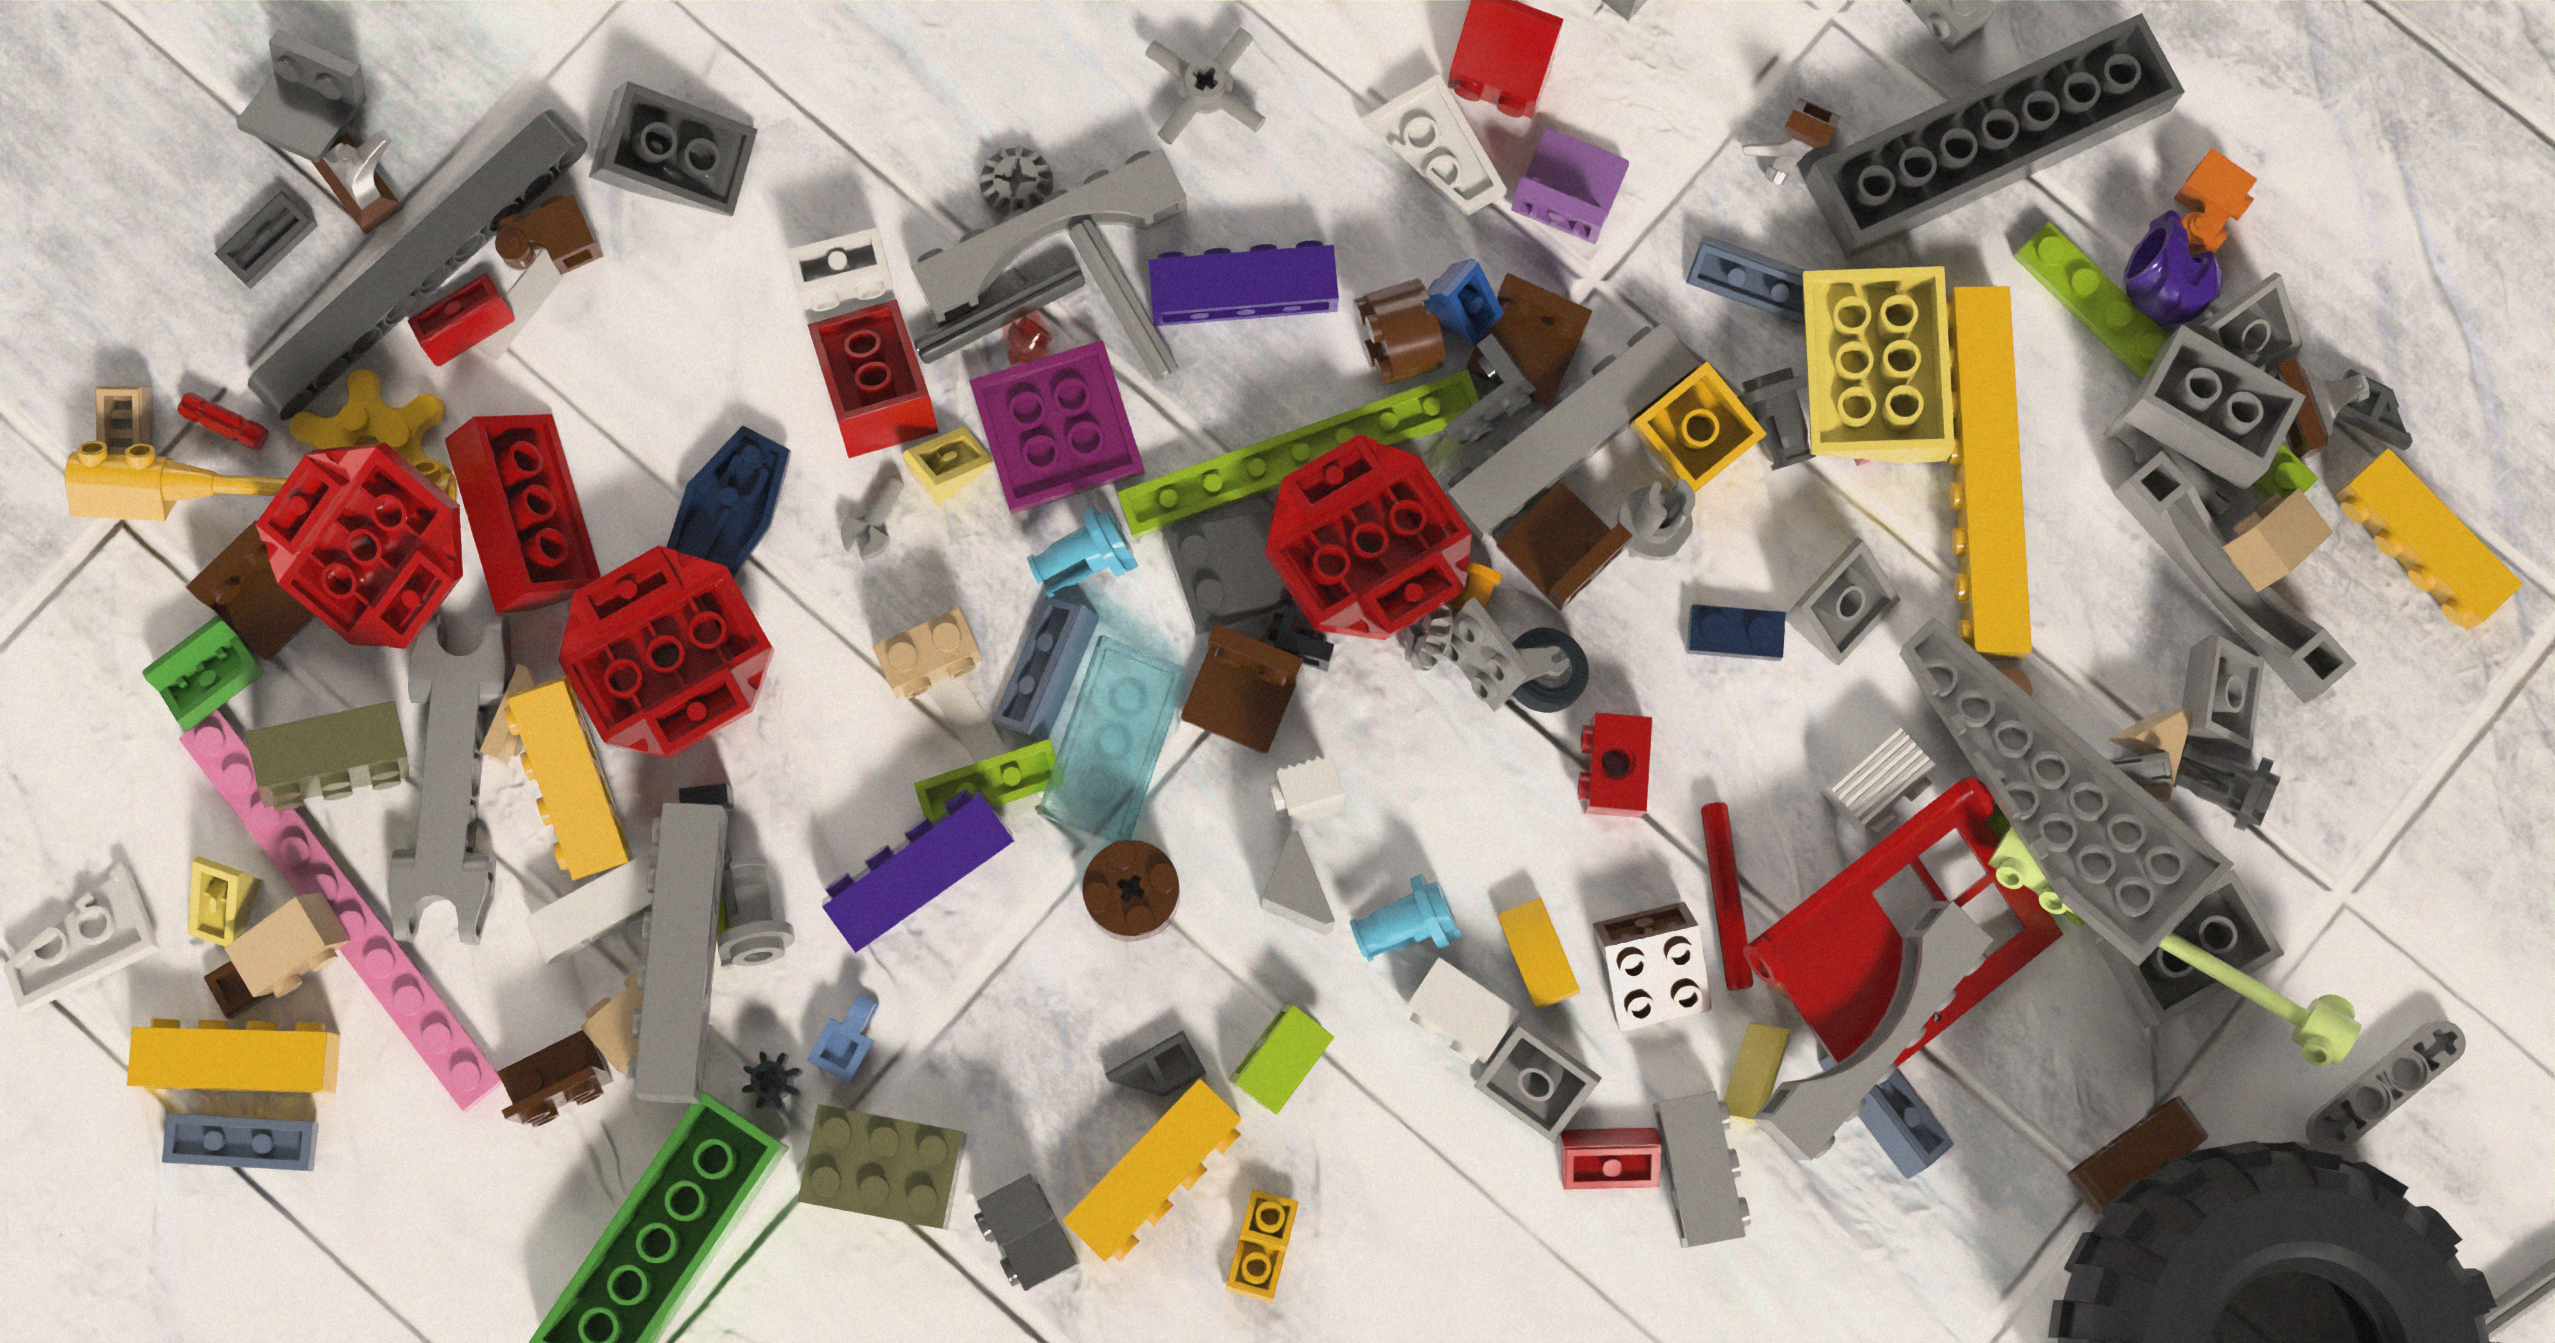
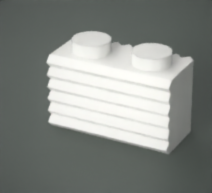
[1821,725,1936,835]
[1268,753,1345,828]

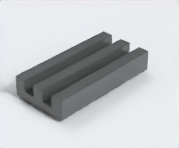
[214,191,318,289]

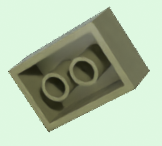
[246,700,410,811]
[797,1104,967,1230]

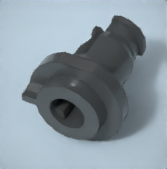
[1736,367,1817,471]
[2173,743,2281,831]

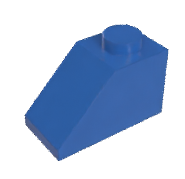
[1423,258,1504,347]

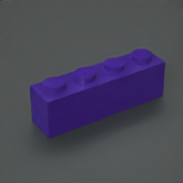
[1148,240,1339,326]
[821,788,1014,953]

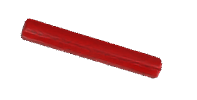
[1701,802,1754,991]

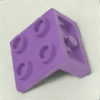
[1511,128,1629,245]

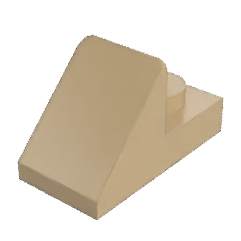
[479,664,540,766]
[2109,709,2192,803]

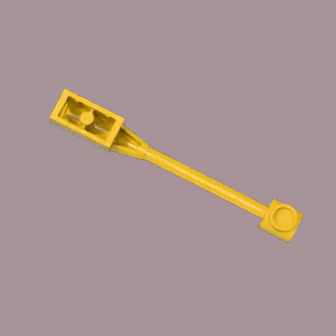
[65,441,457,521]

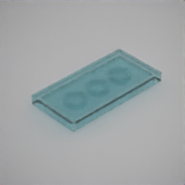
[1037,635,1189,843]

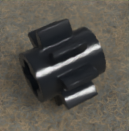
[741,1051,803,1111]

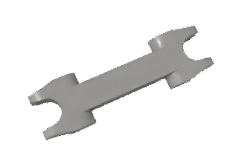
[388,613,515,946]

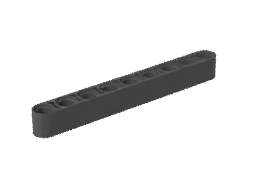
[247,109,588,421]

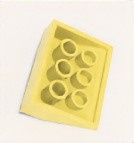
[1802,266,1955,463]

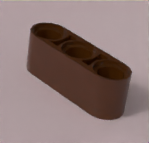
[2067,1096,2209,1216]

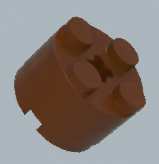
[1353,278,1446,385]
[1082,840,1180,942]

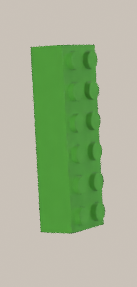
[529,1091,789,1343]

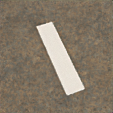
[475,224,599,361]
[928,676,1041,820]

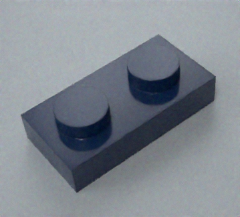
[1687,604,1786,661]

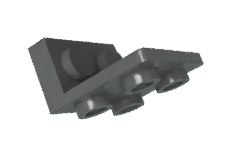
[236,29,366,163]
[1443,333,1537,445]

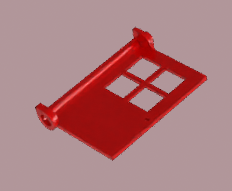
[1743,776,2064,1087]

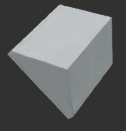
[2196,272,2302,372]
[1785,537,1901,666]
[2182,635,2264,751]
[1262,831,1335,935]
[1474,1020,1602,1143]

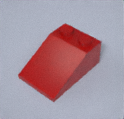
[1447,0,1564,119]
[807,299,939,459]

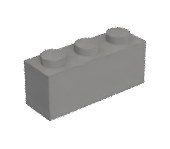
[1653,1091,1751,1248]

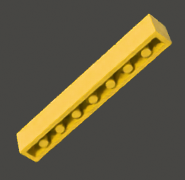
[1946,286,2032,661]

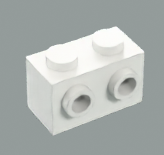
[786,227,894,311]
[1405,957,1520,1064]

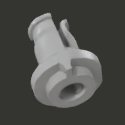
[1617,478,1695,561]
[716,858,795,968]

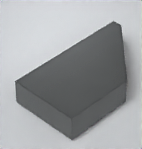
[2336,369,2413,451]
[1105,1030,1206,1097]

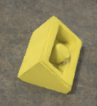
[1724,1023,1791,1125]

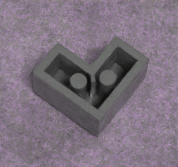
[974,1173,1080,1291]

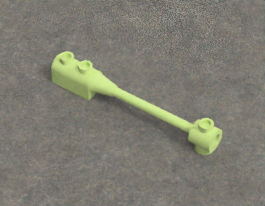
[1988,824,2362,1067]

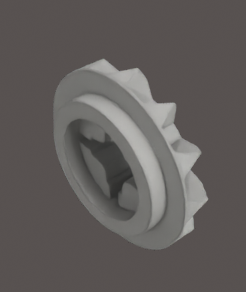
[979,144,1053,216]
[1403,603,1453,671]

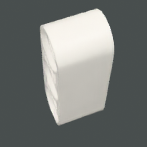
[525,855,654,964]

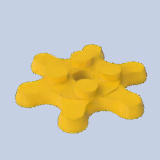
[289,368,452,474]

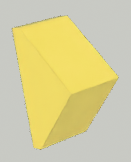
[902,426,994,507]
[188,856,263,947]

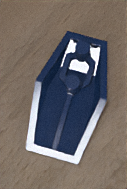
[666,425,792,579]

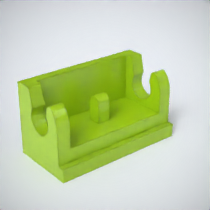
[1228,1003,1335,1115]

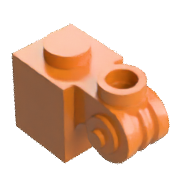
[2174,148,2258,255]

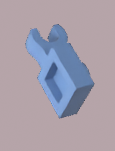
[807,994,880,1083]

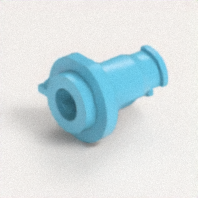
[1027,505,1139,598]
[1350,874,1462,962]

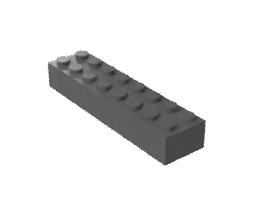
[1805,13,2185,259]

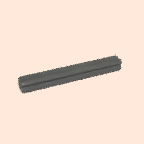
[914,262,1085,364]

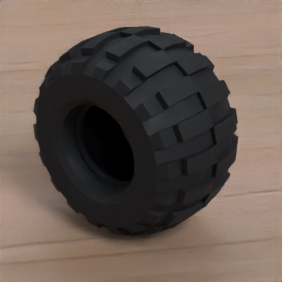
[2048,1141,2500,1343]

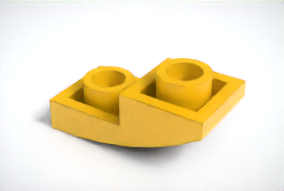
[1497,897,1581,1011]
[1225,1189,1299,1303]

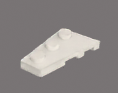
[1360,73,1508,216]
[3,862,160,1013]

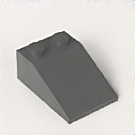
[588,81,758,217]
[1165,509,1297,635]

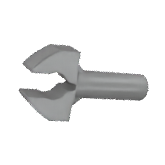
[841,476,904,561]

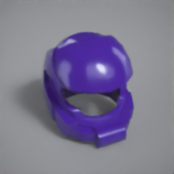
[2123,210,2223,325]

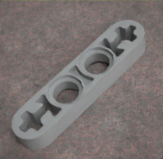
[2305,1020,2466,1151]

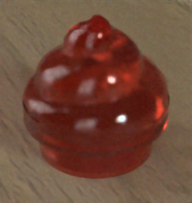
[1007,316,1053,365]

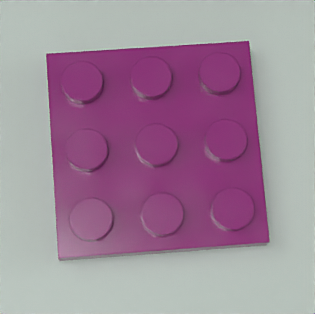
[969,340,1145,514]

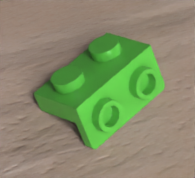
[142,616,265,731]

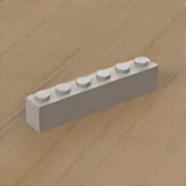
[1446,322,1700,545]
[627,802,728,1104]

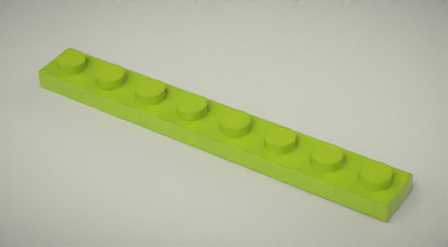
[2013,221,2319,499]
[1117,369,1480,539]

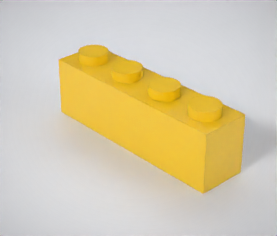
[2334,448,2523,631]
[504,675,632,880]
[127,1018,340,1094]
[1062,1078,1242,1263]

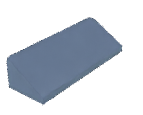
[1686,235,1807,325]
[991,595,1099,742]
[1819,1055,1954,1179]

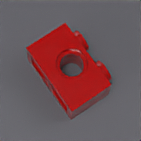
[1577,712,1653,818]

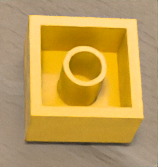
[1629,361,1767,493]

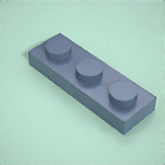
[161,1113,319,1172]

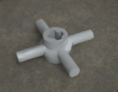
[1145,28,1266,145]

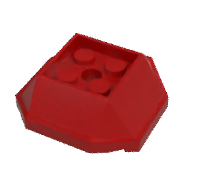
[1263,434,1472,640]
[255,442,463,649]
[558,545,775,759]

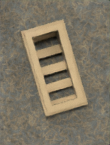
[95,386,153,455]

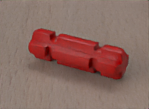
[177,392,269,451]

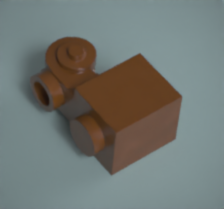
[495,194,604,275]

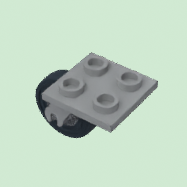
[1445,597,1589,713]

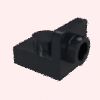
[1268,603,1334,672]

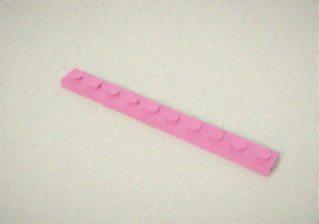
[179,709,503,1112]

